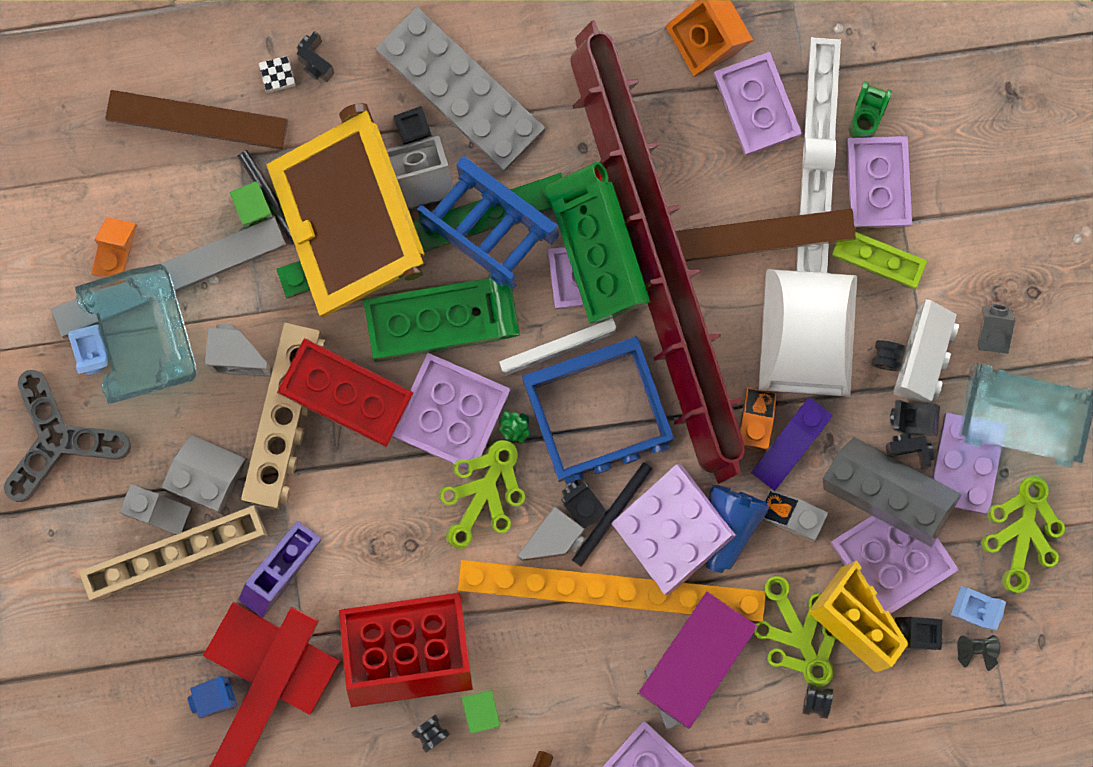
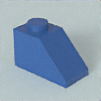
[187,676,238,718]

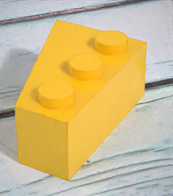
[808,560,908,673]

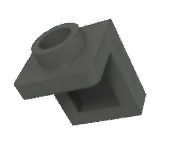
[978,304,1015,354]

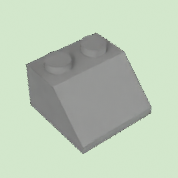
[386,135,454,210]
[205,324,273,377]
[162,435,246,514]

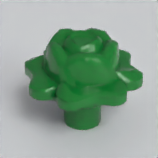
[499,411,531,444]

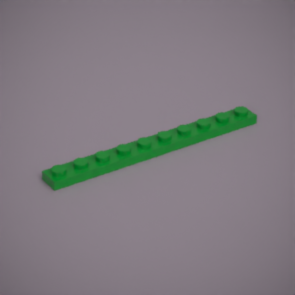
[276,173,563,299]

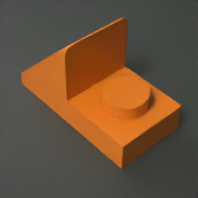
[91,217,137,281]

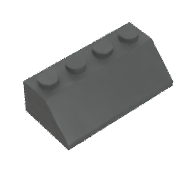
[823,437,962,547]

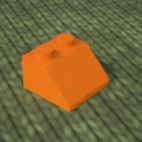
[665,0,754,76]

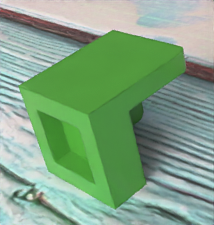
[229,182,273,229]
[461,690,501,733]

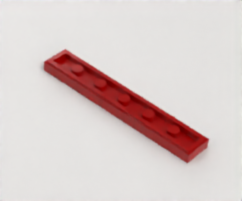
[210,606,320,767]

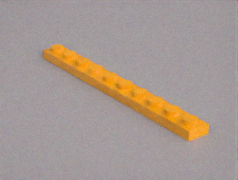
[458,560,765,622]

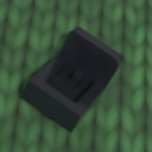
[296,31,334,82]
[890,400,940,436]
[886,433,935,470]

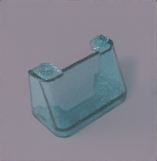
[75,264,196,404]
[959,363,1093,468]

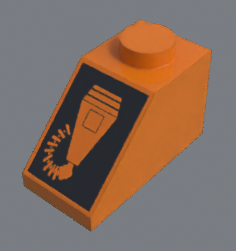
[739,388,777,453]

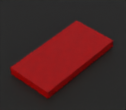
[277,338,414,448]
[203,602,340,715]

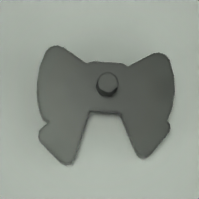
[957,635,1000,671]

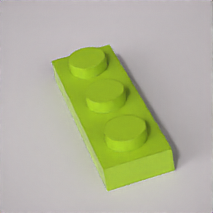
[831,232,927,290]

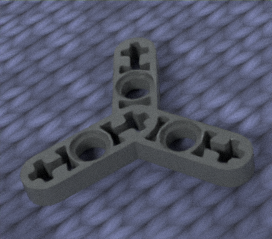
[4,370,131,502]

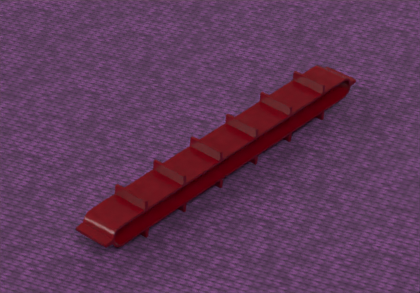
[570,20,745,484]

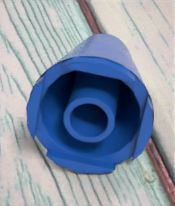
[706,485,769,573]

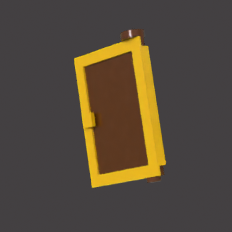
[266,103,426,317]

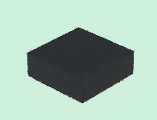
[393,106,432,145]

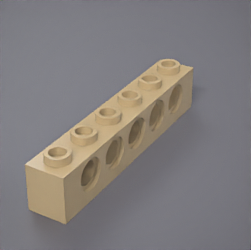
[241,323,326,511]
[79,506,268,602]

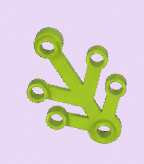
[438,440,525,549]
[981,476,1065,593]
[754,576,836,687]

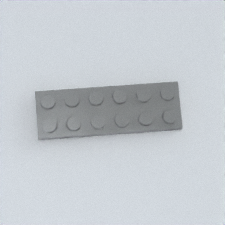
[375,7,545,172]

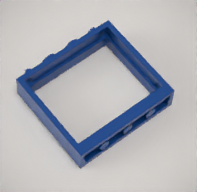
[522,336,674,484]

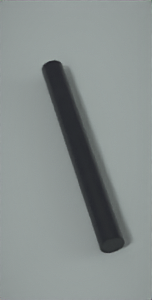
[237,150,297,251]
[572,462,653,567]

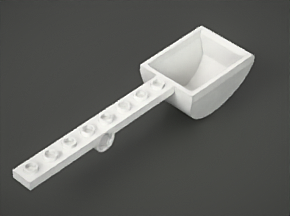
[759,37,857,397]

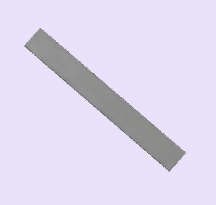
[51,217,287,338]

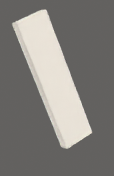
[499,318,616,376]

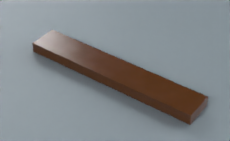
[105,90,288,150]
[676,209,856,261]

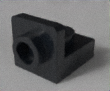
[561,481,607,529]
[894,617,943,650]

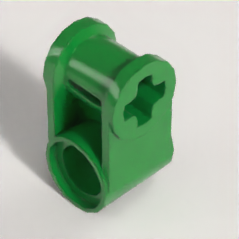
[849,80,893,138]

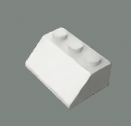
[893,299,959,404]

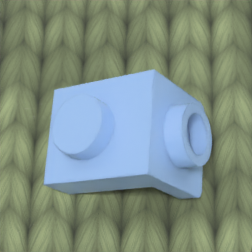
[68,324,108,375]
[951,586,1006,630]

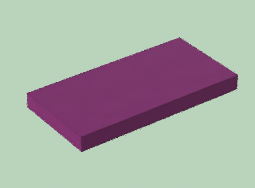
[637,591,758,729]

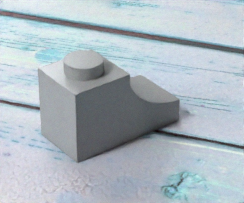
[119,484,193,534]

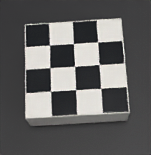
[259,56,295,93]

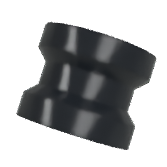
[871,340,905,371]
[802,684,834,719]
[412,715,450,753]

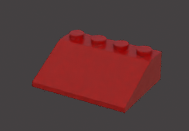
[339,592,473,708]

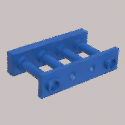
[417,156,559,289]

